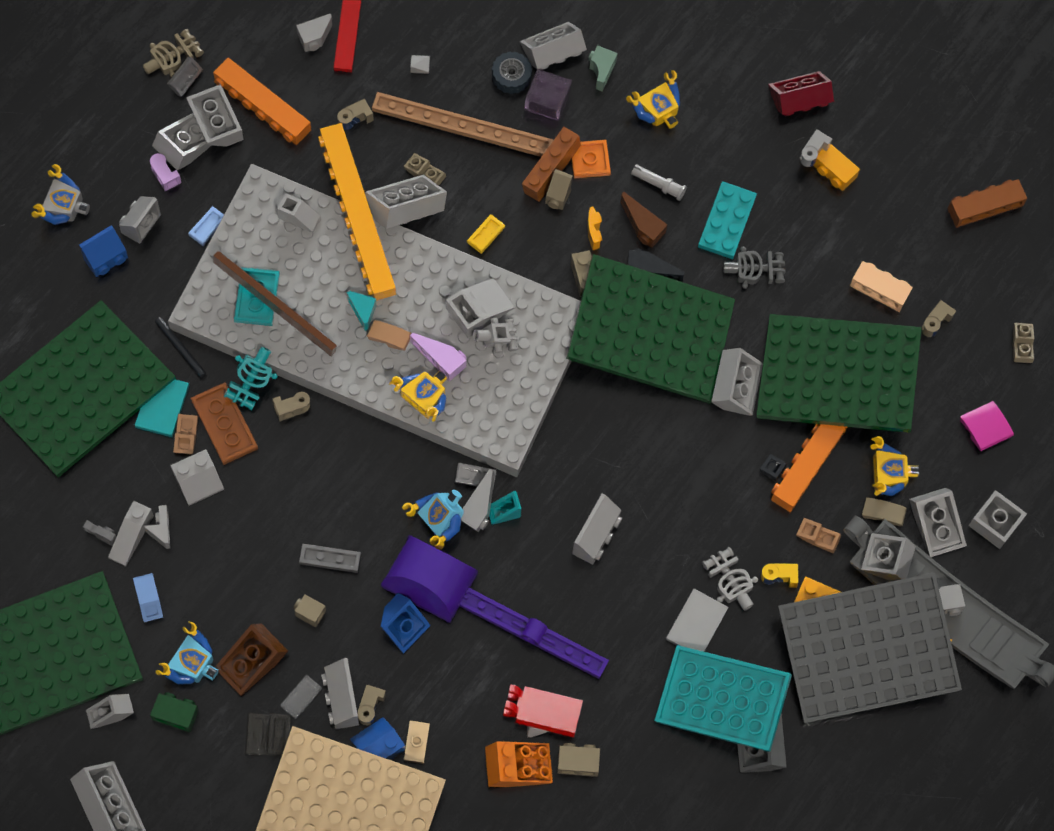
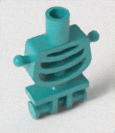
[223,346,278,410]

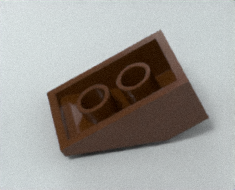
[214,624,288,696]

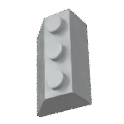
[520,22,587,70]
[186,84,244,147]
[712,348,763,416]
[572,493,622,565]
[321,658,359,730]

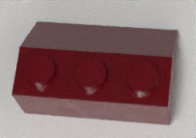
[768,71,834,116]

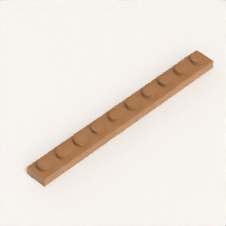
[372,92,554,157]

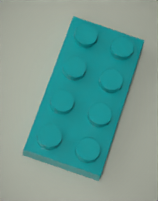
[698,181,757,259]

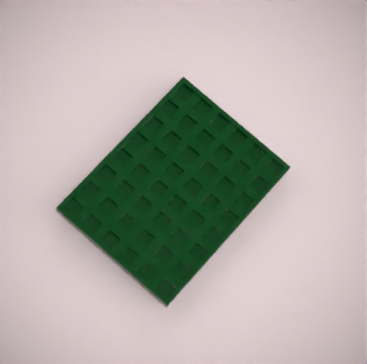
[566,254,735,403]
[0,300,176,478]
[757,314,922,433]
[0,571,143,735]

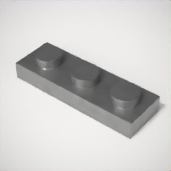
[299,544,361,573]

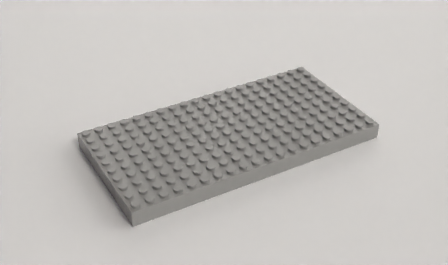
[168,164,580,477]

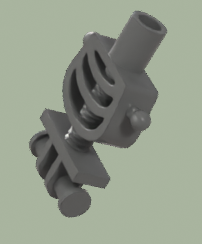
[723,246,785,289]

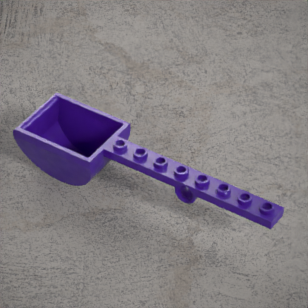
[381,535,609,679]

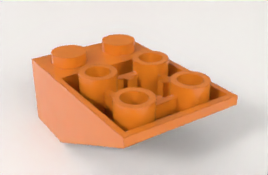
[485,741,553,787]

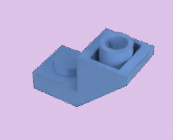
[133,573,163,622]

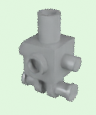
[473,318,518,353]

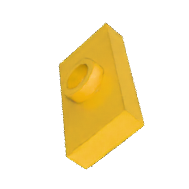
[467,214,505,254]

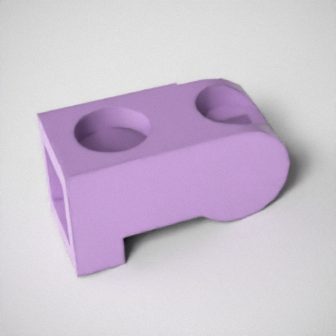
[150,153,181,191]

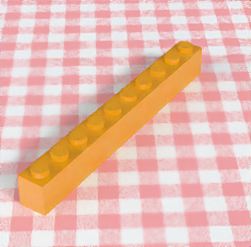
[318,123,396,301]

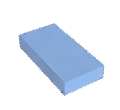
[188,206,224,246]

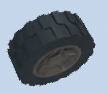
[492,51,532,94]

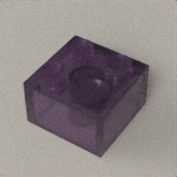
[524,69,572,121]

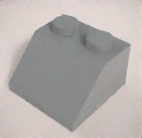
[119,196,161,244]
[170,449,224,506]
[861,533,916,581]

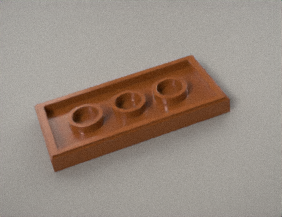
[191,382,258,465]

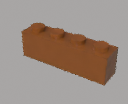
[522,127,581,202]
[947,179,1027,228]

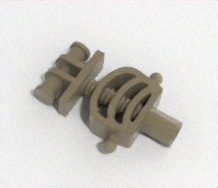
[143,29,204,77]

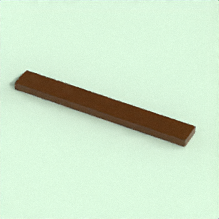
[213,251,337,357]

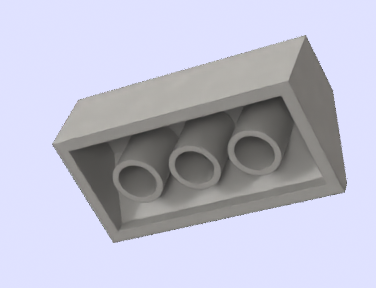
[365,175,447,229]
[70,761,146,831]

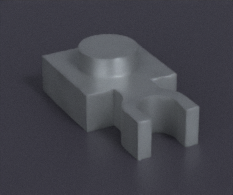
[83,520,116,546]

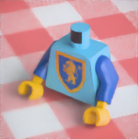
[402,490,464,550]
[156,621,219,684]

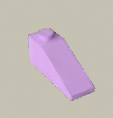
[410,333,467,382]

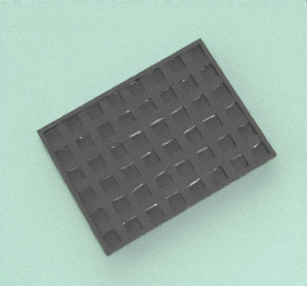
[778,572,962,723]

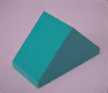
[347,291,376,331]
[489,491,522,524]

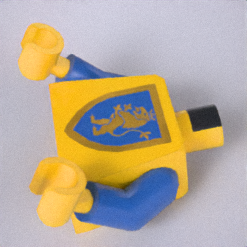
[626,70,680,129]
[389,371,447,422]
[870,436,919,496]

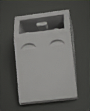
[446,278,515,338]

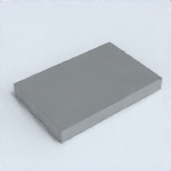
[666,589,728,652]

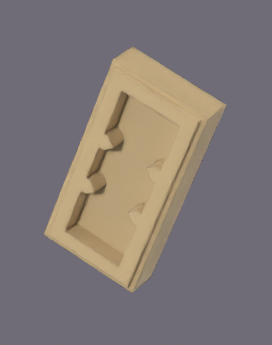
[404,721,430,764]

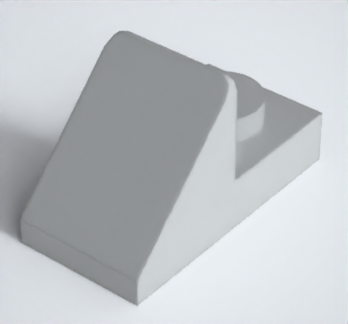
[144,505,170,549]

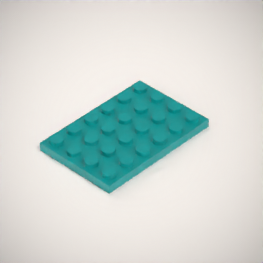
[655,645,792,752]

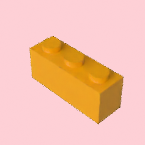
[813,144,860,191]

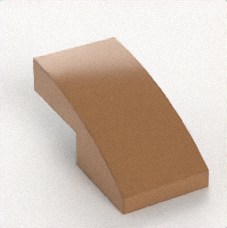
[367,320,412,351]
[173,414,198,454]
[796,518,841,553]

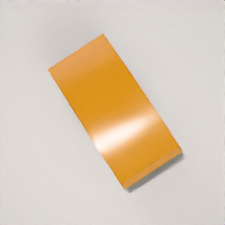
[587,207,602,250]

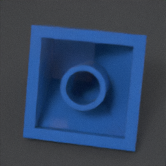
[381,593,430,653]

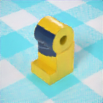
[761,564,798,588]

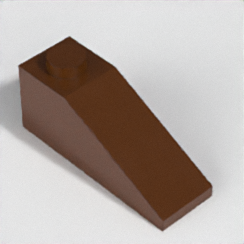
[620,192,667,248]

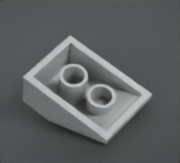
[152,113,212,171]
[909,488,967,557]

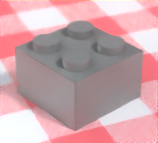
[969,490,1027,549]

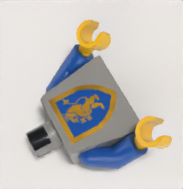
[31,164,90,225]

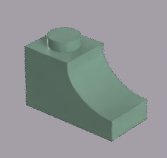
[588,45,618,91]

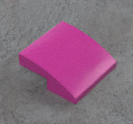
[960,401,1014,451]

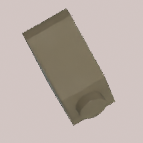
[545,169,573,210]

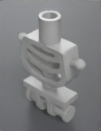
[702,547,758,611]

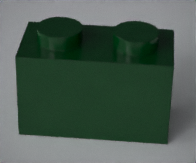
[150,692,198,732]

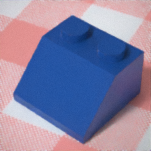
[79,225,128,277]
[350,717,405,760]

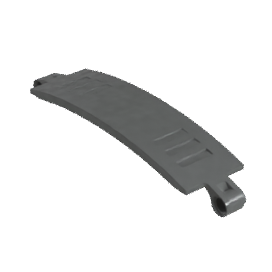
[843,515,1054,689]

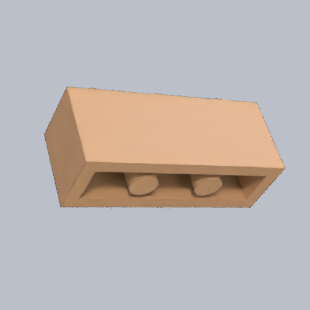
[850,261,913,312]

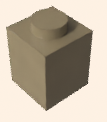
[294,595,326,627]

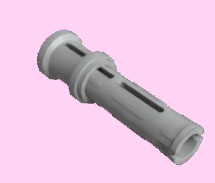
[631,164,687,201]

